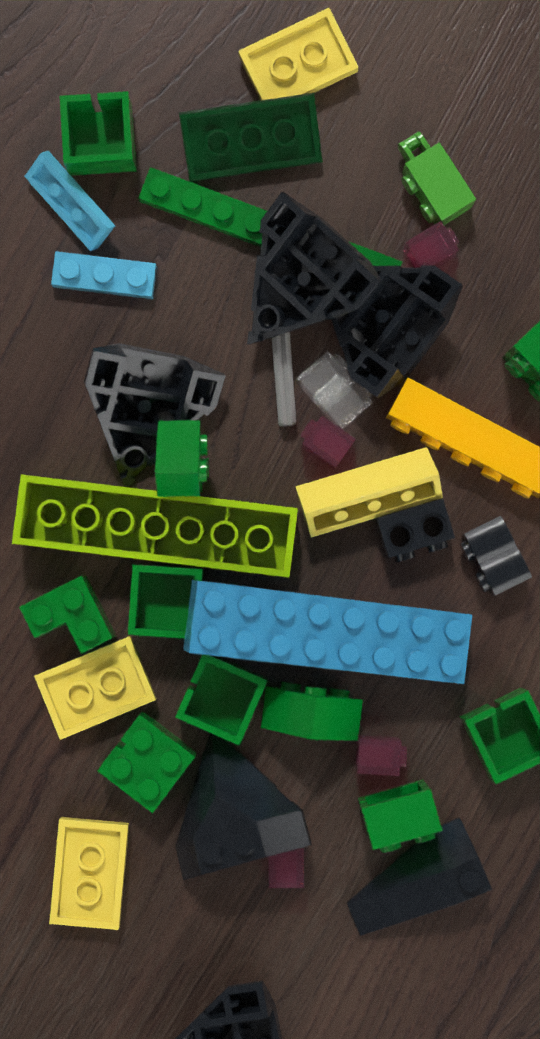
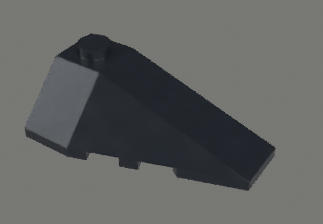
[347,817,492,936]

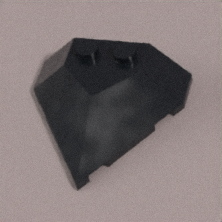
[247,192,382,345]
[331,265,463,399]
[84,343,226,487]
[175,733,312,880]
[175,980,282,1039]

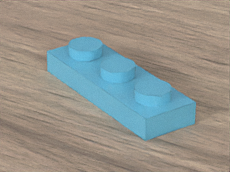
[24,151,115,251]
[51,251,157,299]

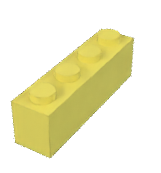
[296,447,443,538]

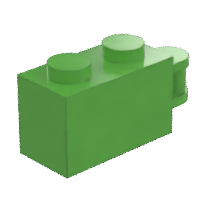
[398,131,476,229]

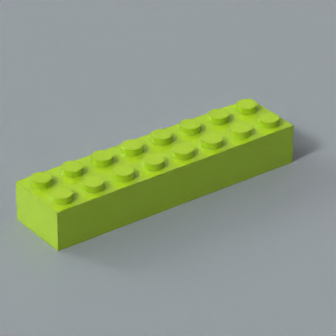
[12,474,298,578]

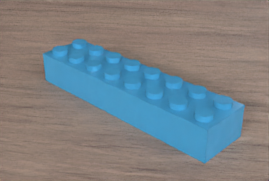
[183,580,472,684]

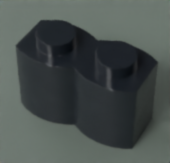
[460,516,532,596]

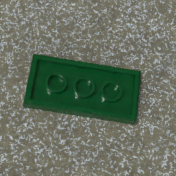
[179,93,323,182]

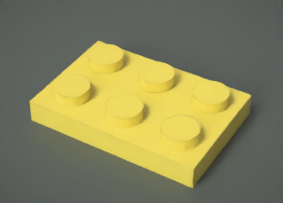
[238,8,359,100]
[34,636,157,740]
[49,817,129,930]

